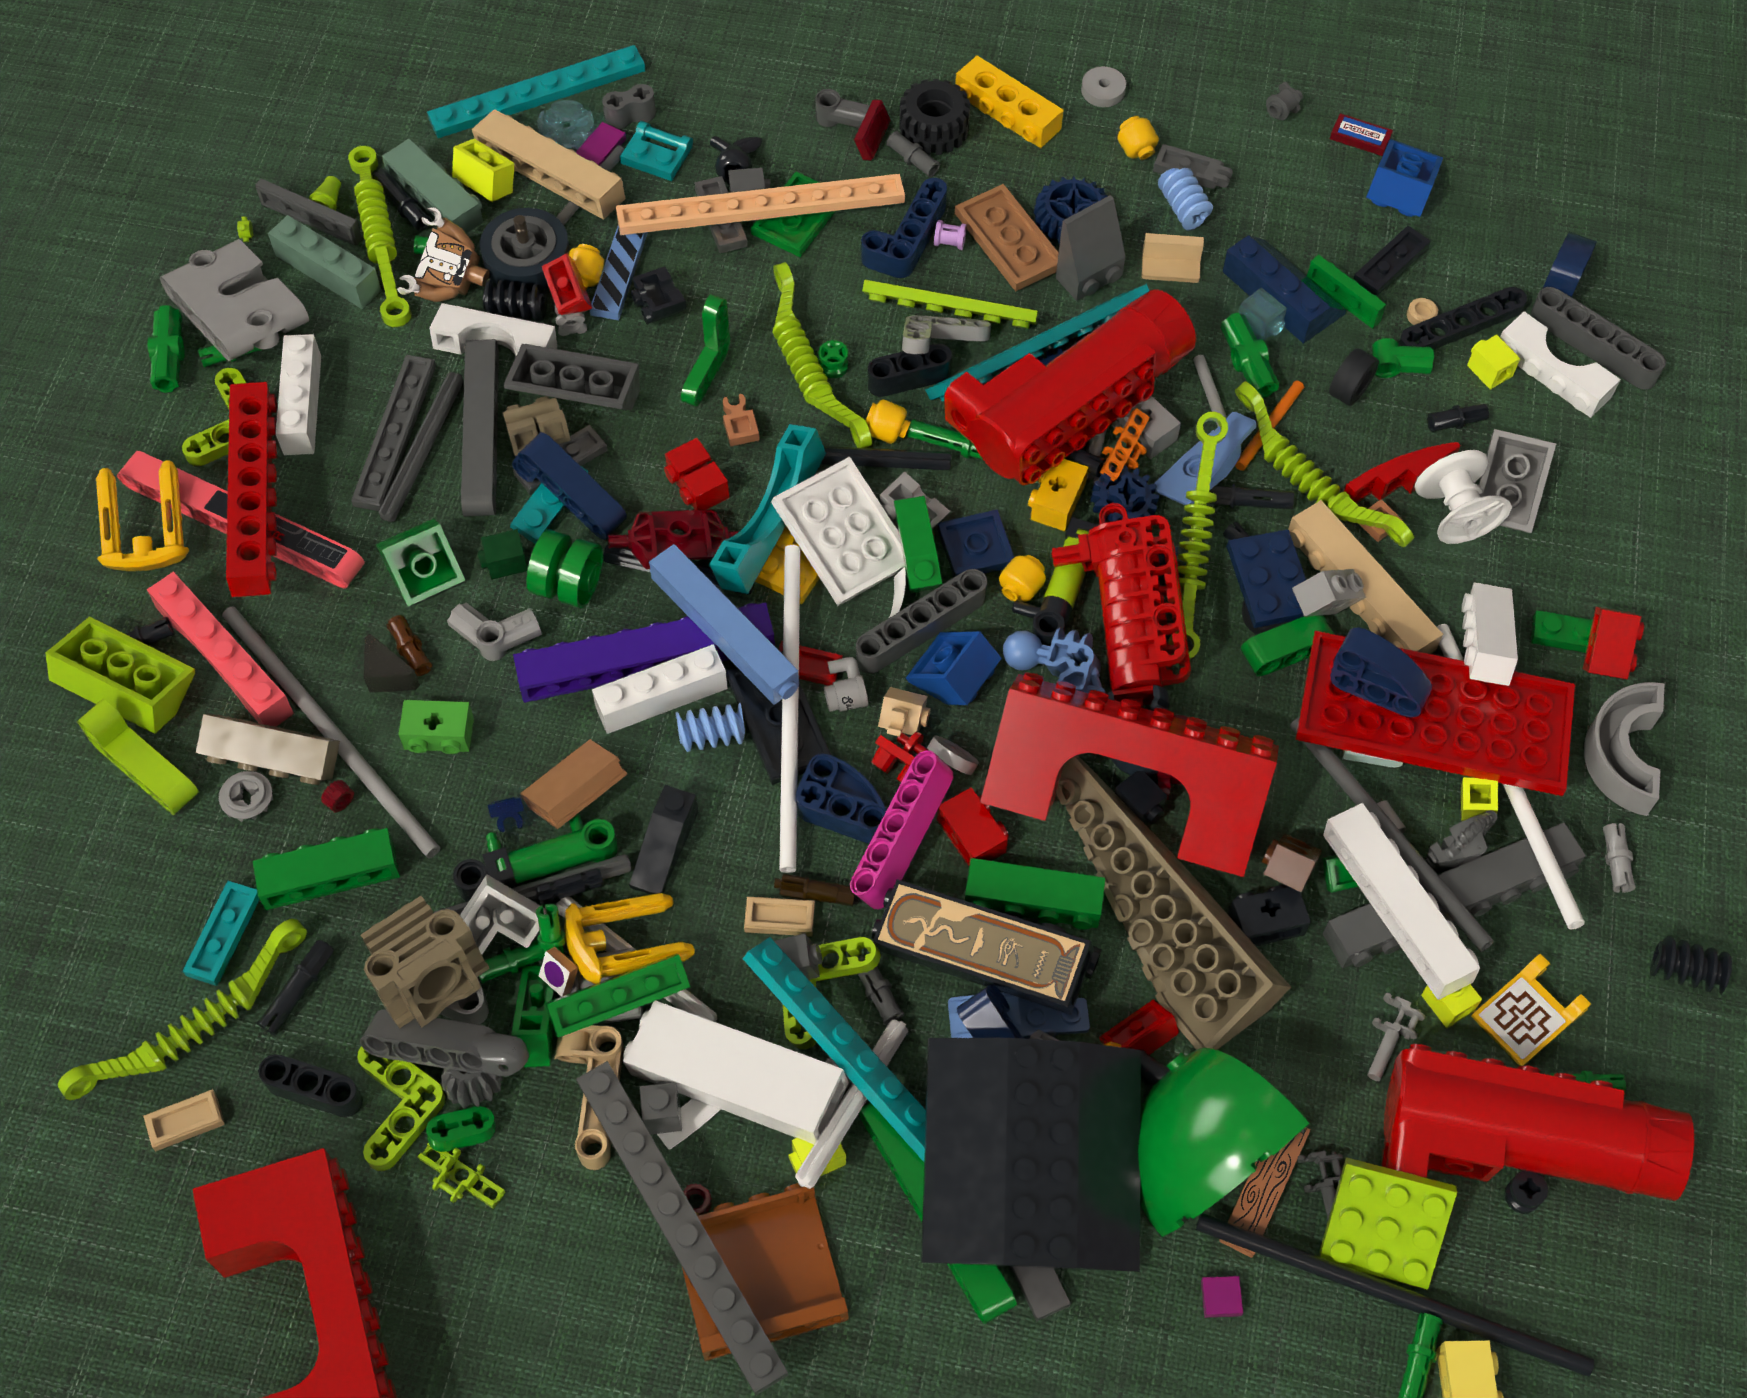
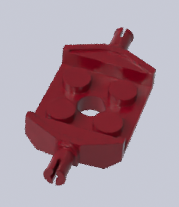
[608,510,740,569]

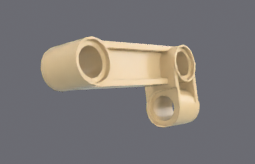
[554,1025,624,1170]

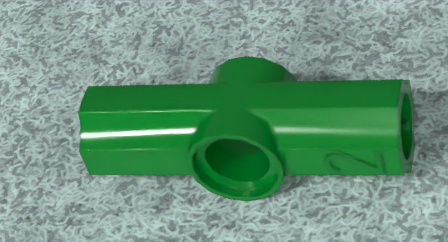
[148,305,185,393]
[1220,312,1279,398]

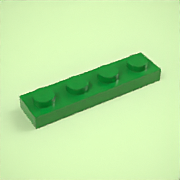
[545,953,690,1038]

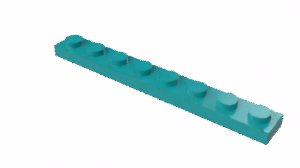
[427,45,645,138]
[743,937,926,1162]

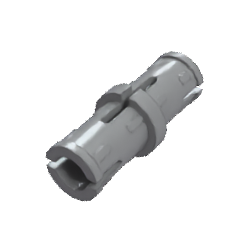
[1603,823,1636,893]

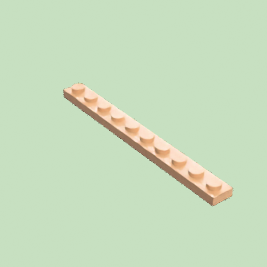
[616,174,905,235]

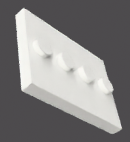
[771,457,905,606]

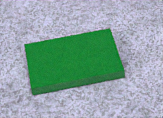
[751,171,836,257]

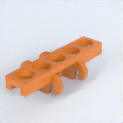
[1100,408,1150,482]

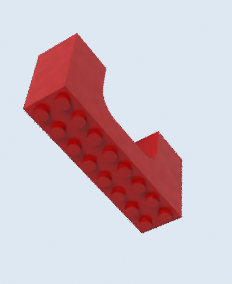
[980,672,1279,877]
[192,1148,397,1398]

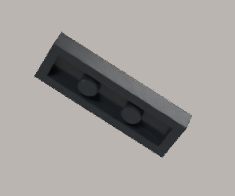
[1353,226,1431,296]

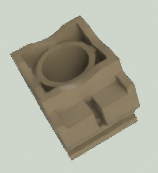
[360,896,490,1029]

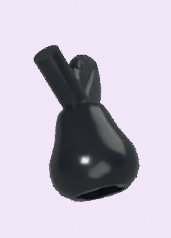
[710,136,762,184]

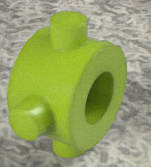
[237,216,253,242]

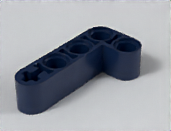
[861,178,947,278]
[512,432,627,540]
[957,984,1024,1039]

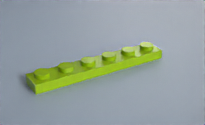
[862,280,1039,329]

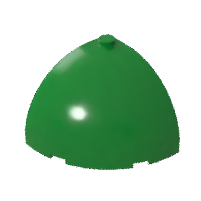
[1138,1048,1309,1237]

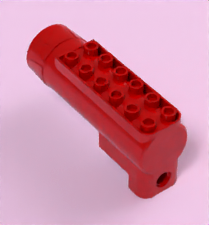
[944,289,1196,486]
[1381,1044,1694,1201]

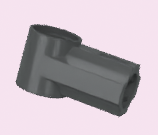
[815,89,870,128]

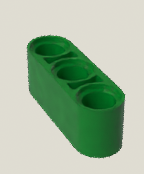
[1241,615,1334,677]

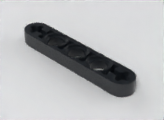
[1399,287,1527,350]

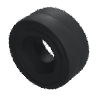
[1329,348,1379,406]

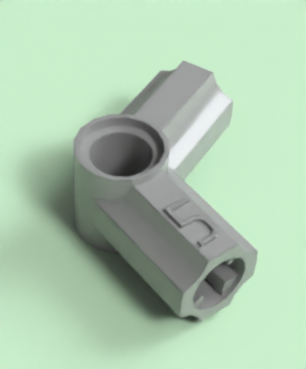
[447,603,542,661]

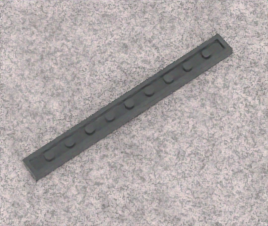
[576,1061,788,1396]

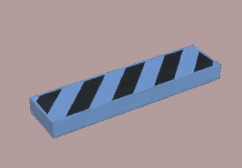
[590,226,648,320]

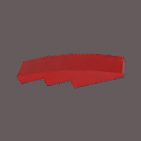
[1344,442,1461,504]

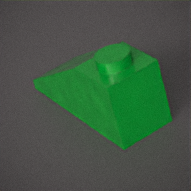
[894,496,942,594]
[511,966,556,1067]

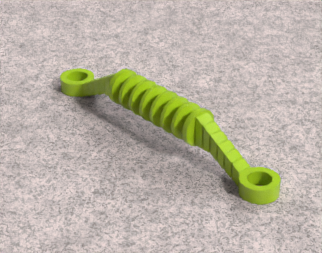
[348,146,411,327]
[772,262,872,448]
[1235,381,1414,547]
[1167,411,1228,659]
[58,919,307,1100]

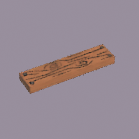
[1219,1127,1311,1258]

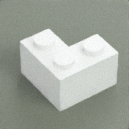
[460,874,546,954]

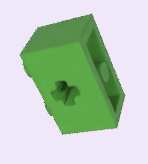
[399,700,474,754]

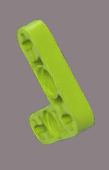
[182,368,246,466]
[783,937,881,1050]
[357,1046,446,1171]

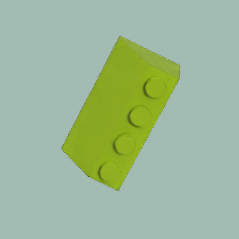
[45,616,195,734]

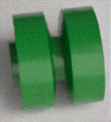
[526,529,603,608]

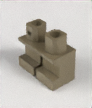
[503,396,571,456]

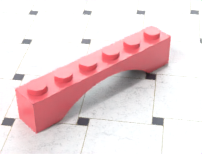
[147,571,294,727]

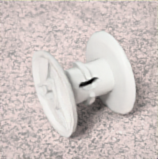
[1414,450,1512,544]

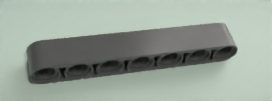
[461,339,499,517]

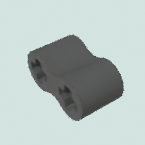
[602,84,656,129]

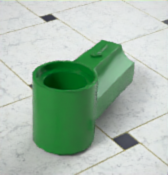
[1372,338,1434,378]

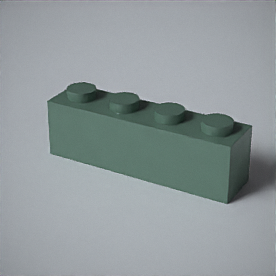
[382,139,483,233]
[268,215,382,309]

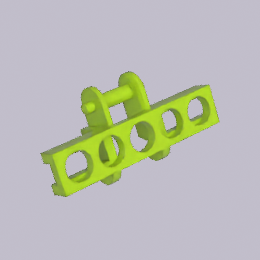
[418,1143,506,1209]

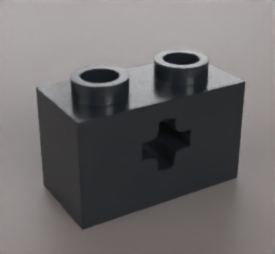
[1228,885,1311,946]

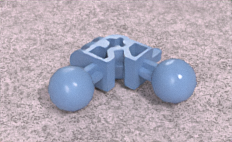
[1003,627,1107,694]

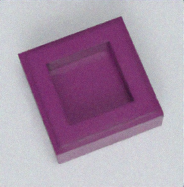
[1201,1276,1243,1318]

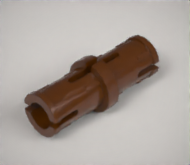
[386,615,432,676]

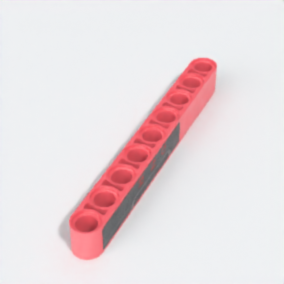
[117,451,365,588]

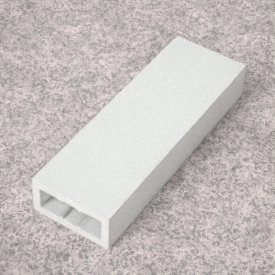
[623,1001,849,1144]

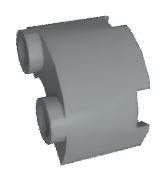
[880,472,950,529]

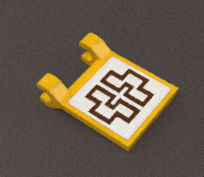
[1471,954,1591,1066]

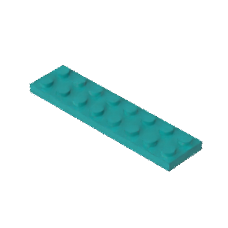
[925,284,1149,402]

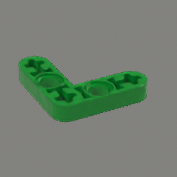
[681,294,730,407]

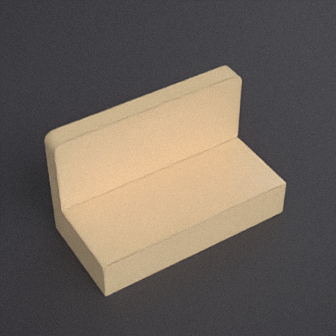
[1141,233,1204,283]

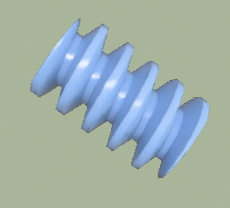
[1158,168,1213,231]
[676,703,745,752]

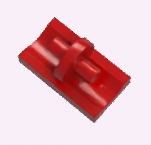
[871,731,928,783]

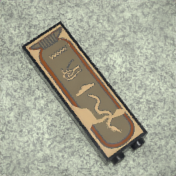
[871,879,1094,1015]

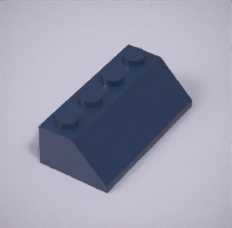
[1223,235,1346,344]

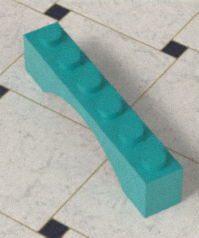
[709,424,826,594]

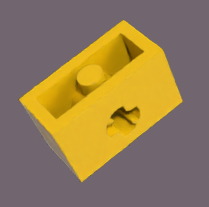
[1028,459,1089,531]

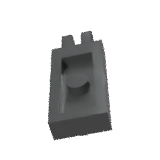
[1153,144,1233,189]

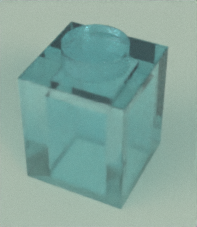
[1239,287,1287,341]

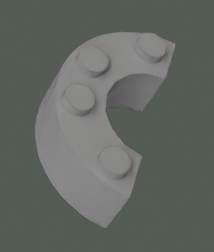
[1584,682,1665,816]

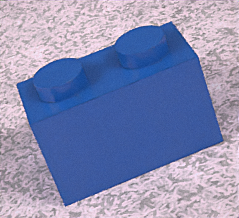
[906,631,1002,705]

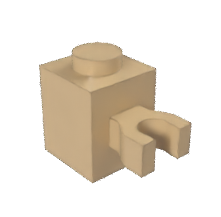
[878,687,931,737]

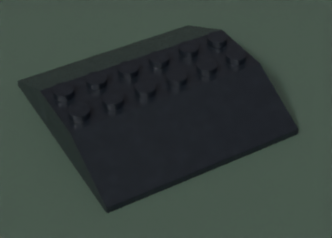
[921,1038,1141,1272]

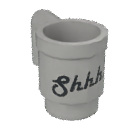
[824,657,868,712]

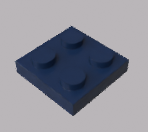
[937,510,1014,577]

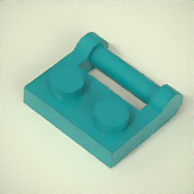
[620,121,693,181]

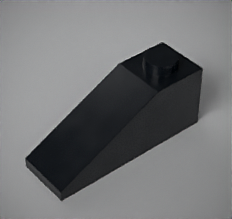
[629,785,699,895]

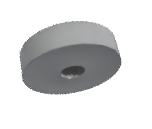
[1081,66,1126,107]
[927,735,979,775]

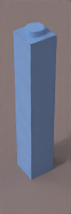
[649,544,799,705]

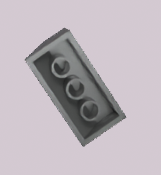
[504,343,640,410]

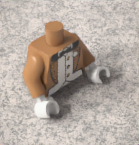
[397,208,490,302]

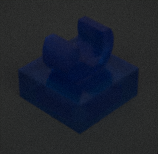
[488,795,524,832]

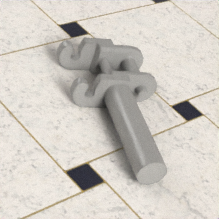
[1367,993,1425,1081]

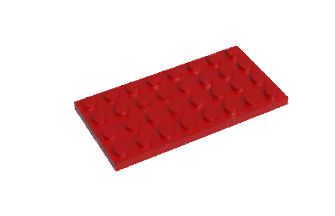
[1295,631,1575,796]

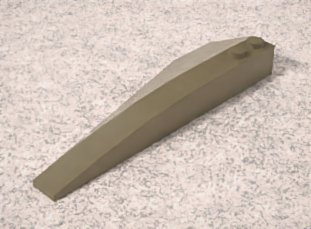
[1056,755,1291,1050]

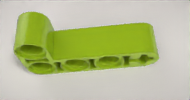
[77,699,199,815]

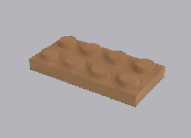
[955,184,1059,292]

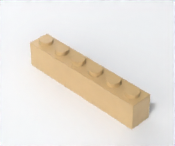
[472,109,626,220]
[1288,500,1443,654]

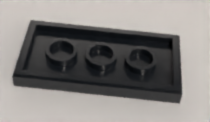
[726,651,832,785]

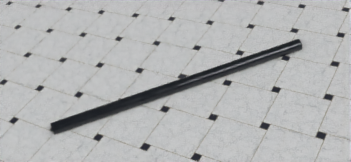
[1195,1213,1594,1377]

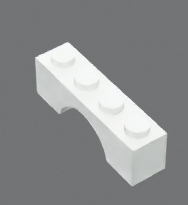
[429,303,557,356]
[1500,312,1621,418]

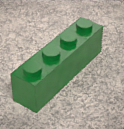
[253,828,400,910]
[965,858,1105,930]

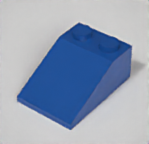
[1366,139,1443,217]

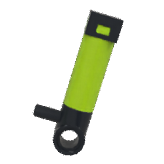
[1012,517,1098,646]

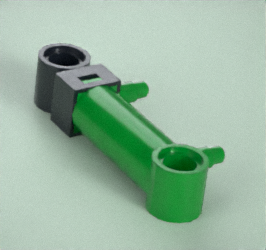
[453,813,618,902]

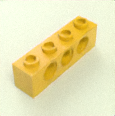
[955,55,1063,148]

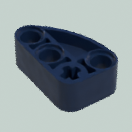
[1543,231,1597,298]
[1330,627,1432,717]
[796,754,887,844]

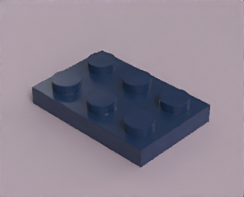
[1226,530,1306,628]

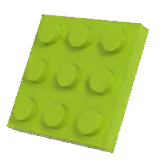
[1319,1157,1457,1290]

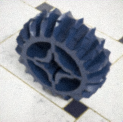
[1034,176,1107,244]

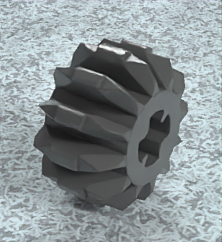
[441,1068,503,1109]

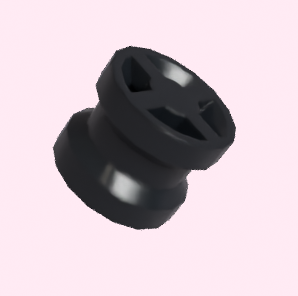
[1504,1171,1548,1214]

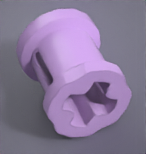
[934,220,967,250]

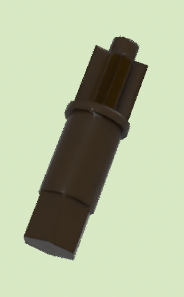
[774,874,855,907]

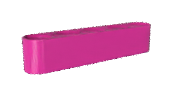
[850,750,953,910]

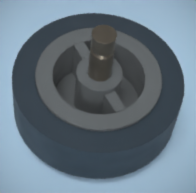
[480,208,570,291]

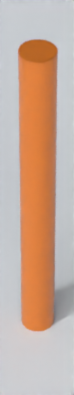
[1235,380,1304,471]

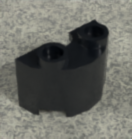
[631,266,686,325]

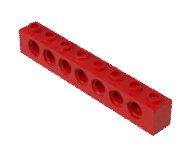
[226,382,277,597]

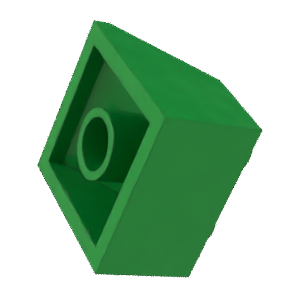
[376,519,465,606]

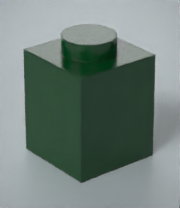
[477,529,528,580]

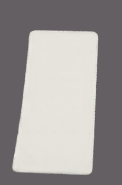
[889,567,906,618]
[657,1098,721,1149]

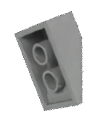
[1478,429,1556,534]

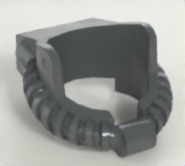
[1425,810,1497,873]

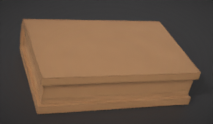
[520,739,627,829]

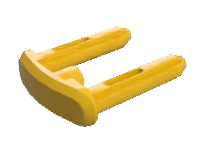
[96,460,189,571]
[564,893,695,984]

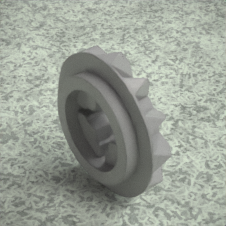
[219,771,273,822]

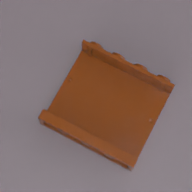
[682,1183,848,1361]

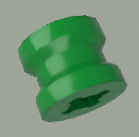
[818,340,848,378]

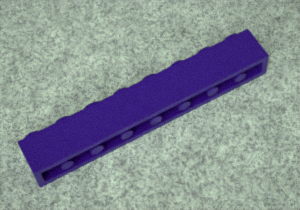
[513,602,775,703]

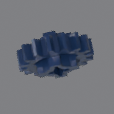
[1090,466,1159,522]

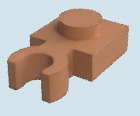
[723,394,760,447]

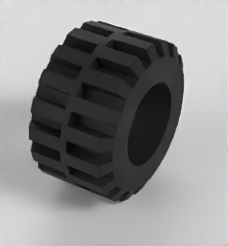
[899,79,970,155]

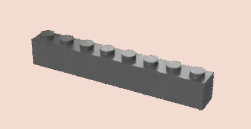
[1323,822,1586,969]

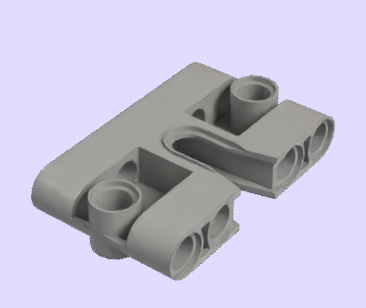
[160,239,309,361]

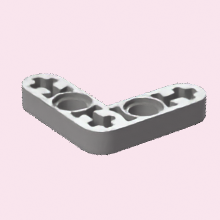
[902,315,991,354]

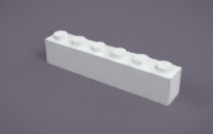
[1323,803,1480,1000]

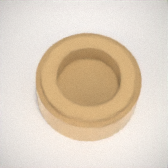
[1407,298,1438,325]

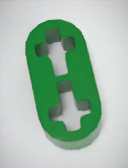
[426,1106,495,1152]

